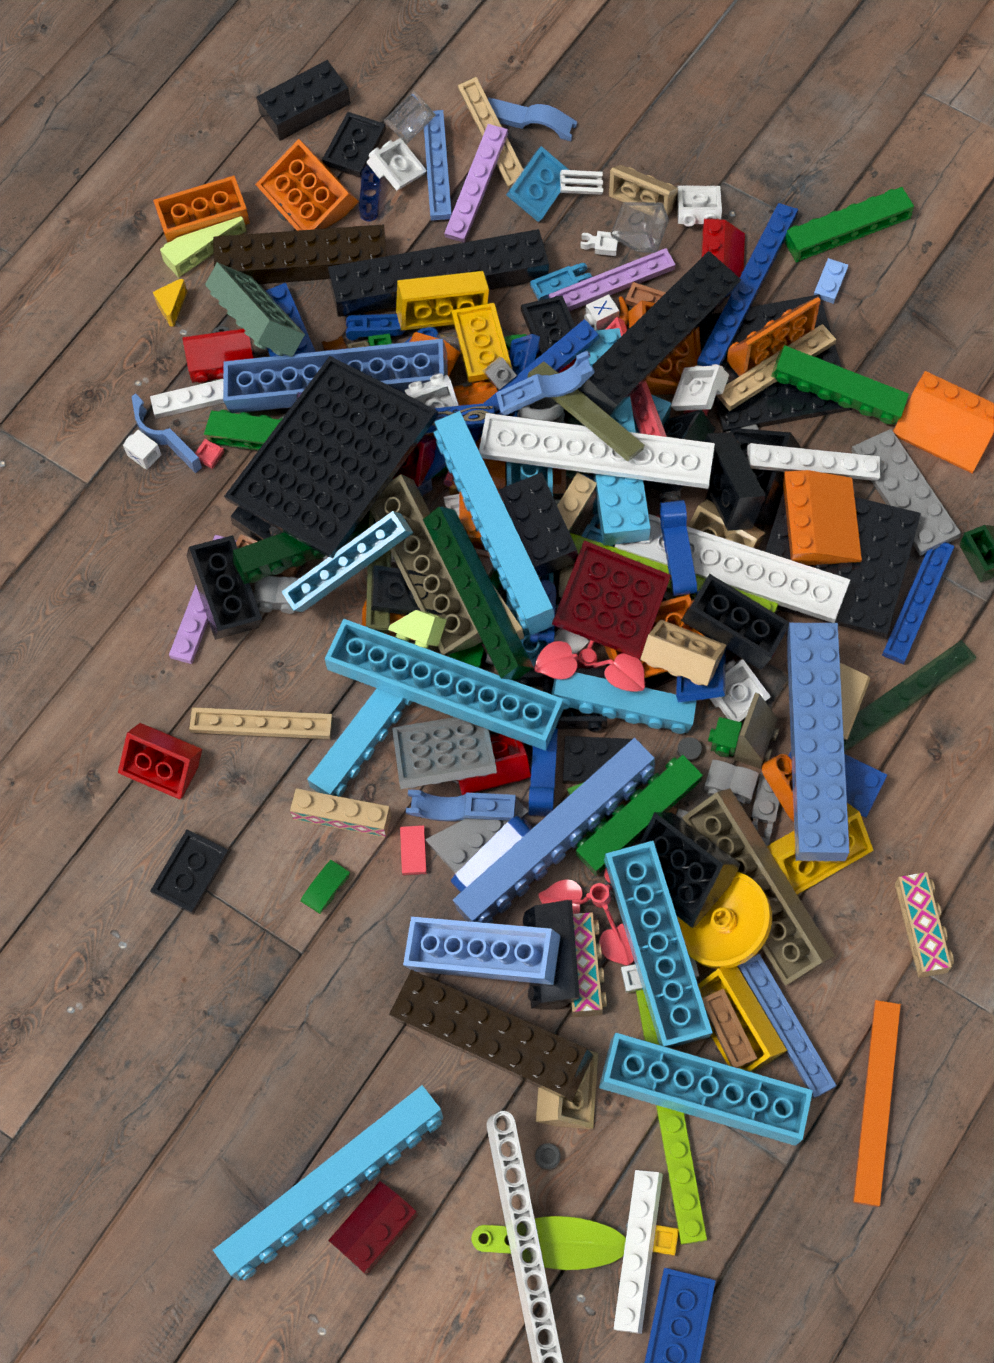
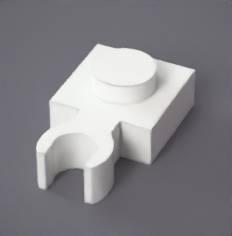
[581,231,619,256]

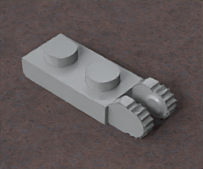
[751,773,779,840]

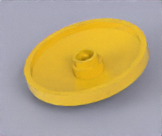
[677,872,772,969]

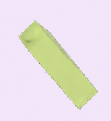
[160,216,246,278]

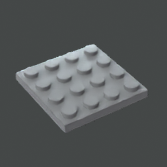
[392,717,497,789]

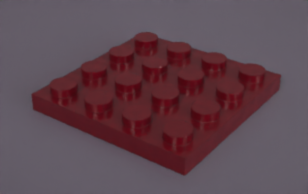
[552,540,671,660]

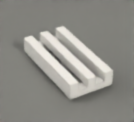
[560,170,603,195]

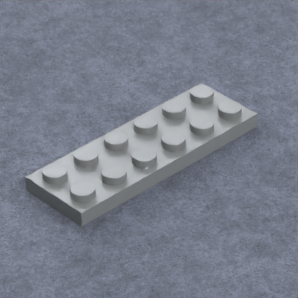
[851,429,961,556]

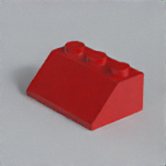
[701,219,745,278]
[182,329,255,383]
[118,723,203,800]
[457,733,531,795]

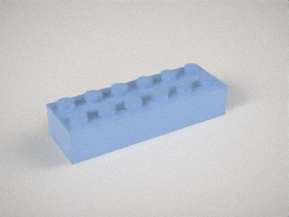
[403,917,560,985]

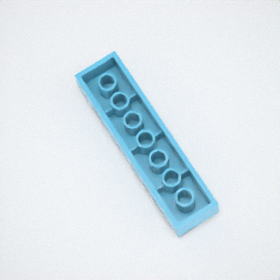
[604,841,712,1048]
[599,1032,813,1146]

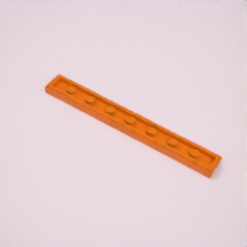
[853,1000,901,1207]

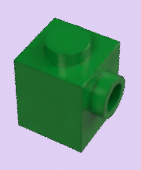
[708,717,742,757]

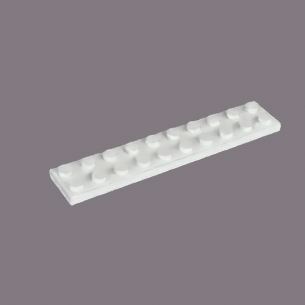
[479,413,715,489]
[615,514,850,623]

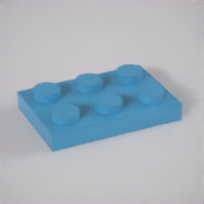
[506,146,570,222]

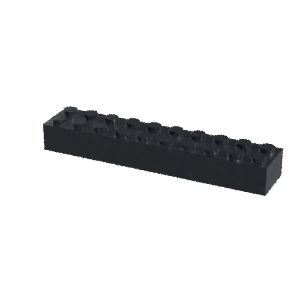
[328,229,549,317]
[578,251,741,416]

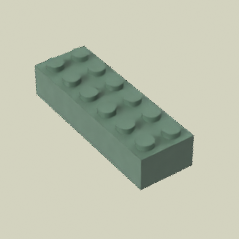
[205,262,305,357]

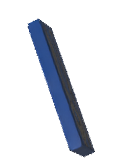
[426,403,495,433]

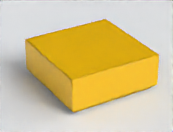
[653,1225,679,1256]

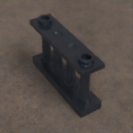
[513,668,607,732]

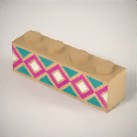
[290,788,391,838]
[895,872,954,978]
[571,912,607,1017]

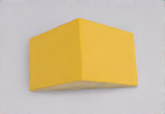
[153,279,187,327]

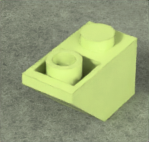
[388,610,447,648]

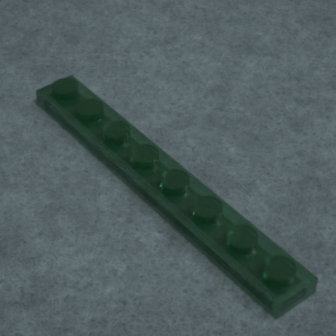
[844,640,976,753]

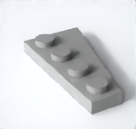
[425,799,529,874]

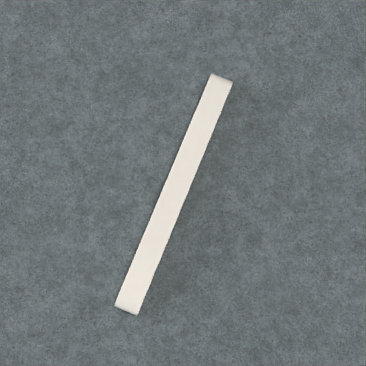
[487,1111,563,1363]

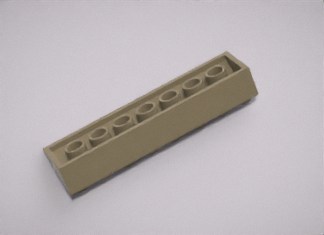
[370,474,482,656]
[682,788,835,986]

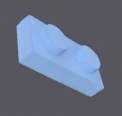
[814,258,848,304]

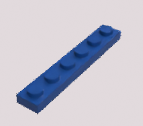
[882,542,954,665]

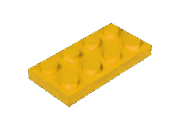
[451,303,512,382]

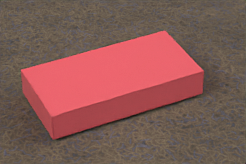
[400,825,427,875]

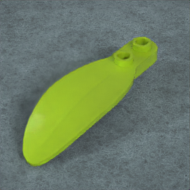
[471,1216,626,1270]

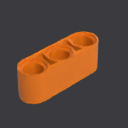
[762,754,794,822]

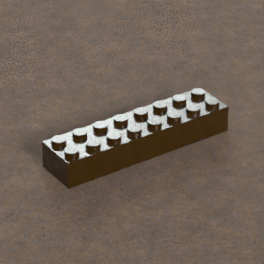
[213,224,387,284]
[389,970,593,1102]

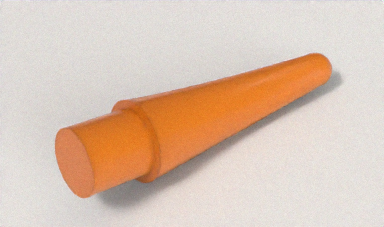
[619,296,629,328]

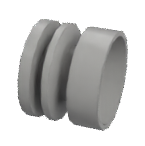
[517,397,565,423]

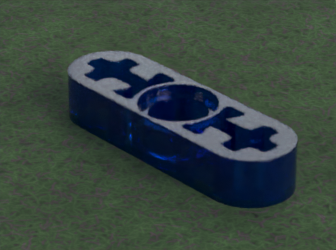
[359,165,382,222]

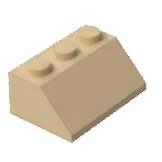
[609,165,678,220]
[688,500,765,549]
[640,620,727,686]
[840,663,870,740]
[536,1051,598,1129]

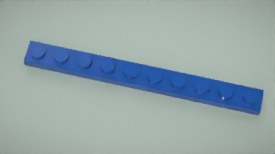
[697,203,798,366]
[424,319,600,482]

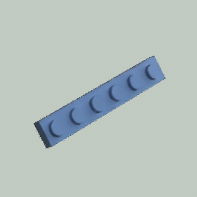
[423,110,451,221]
[737,954,836,1099]

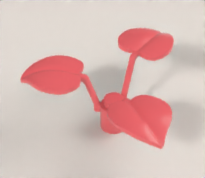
[534,640,645,692]
[539,868,634,966]

